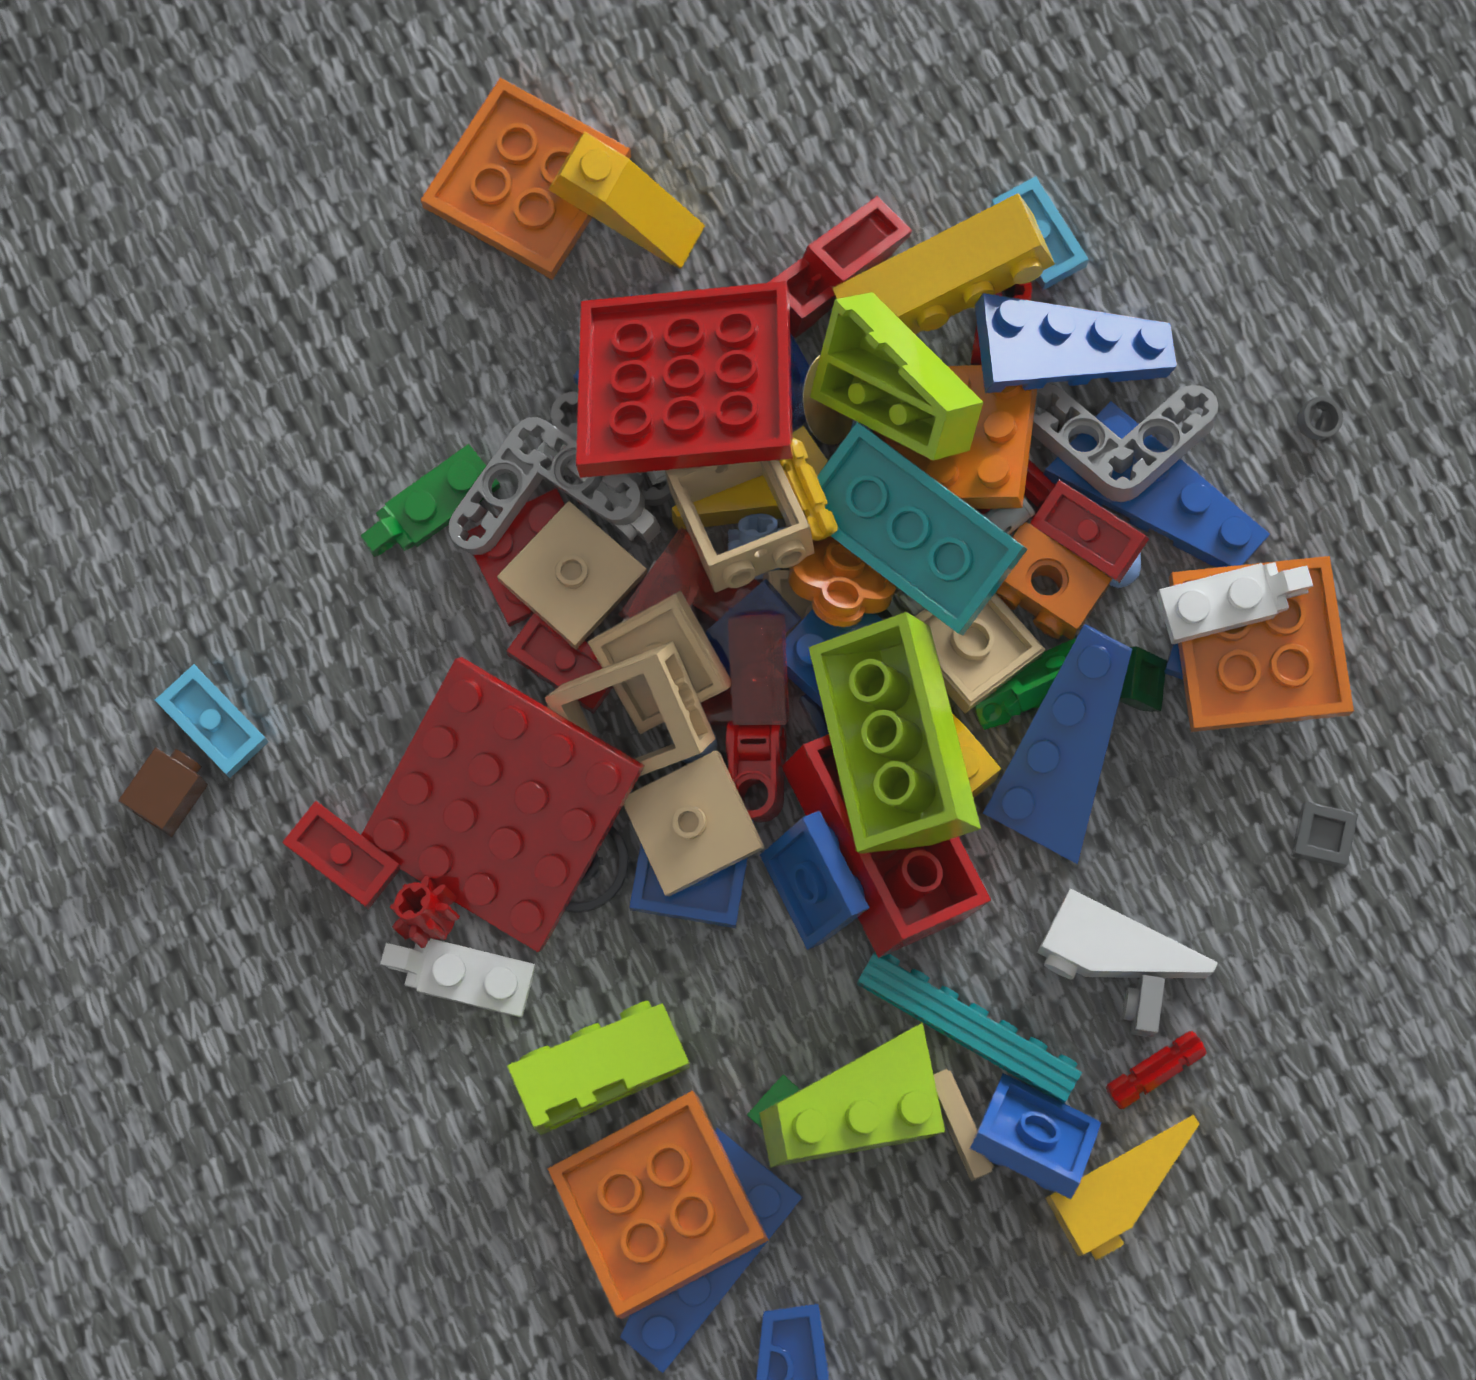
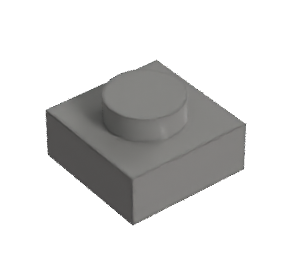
[1122,975,1165,1038]

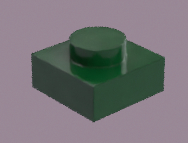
[1119,646,1167,712]

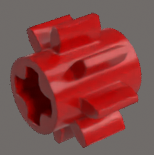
[390,876,460,948]

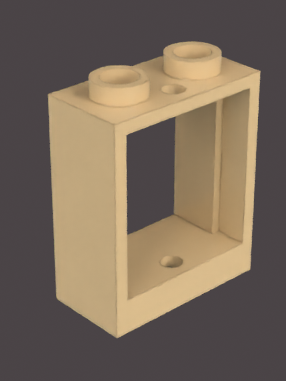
[665,460,814,593]
[545,641,716,776]

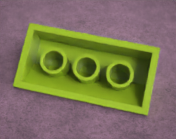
[809,612,981,853]

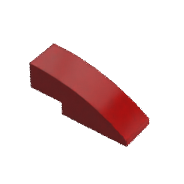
[768,196,913,340]

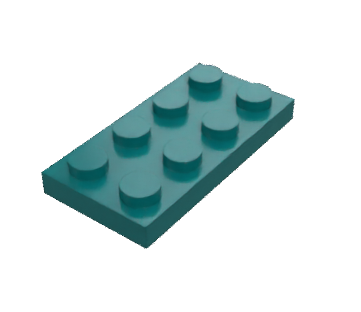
[817,422,1028,636]

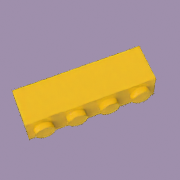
[833,193,1055,335]

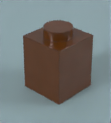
[118,747,208,837]

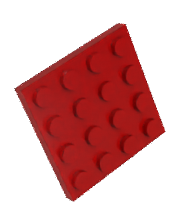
[576,281,793,478]
[361,657,645,953]

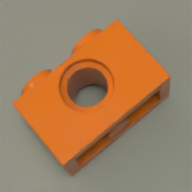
[996,522,1112,640]

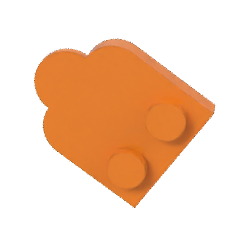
[788,536,896,627]

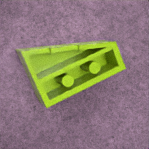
[810,292,984,461]
[507,1001,690,1135]
[760,1023,945,1167]

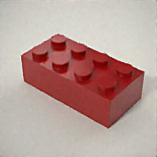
[781,734,991,958]

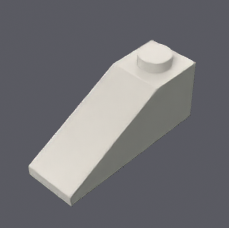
[1037,888,1218,979]

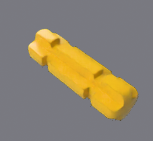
[779,438,838,541]

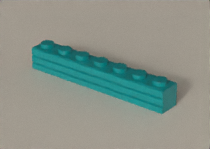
[857,952,1082,1103]

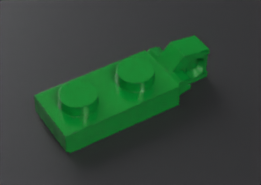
[361,444,501,557]
[972,637,1077,730]

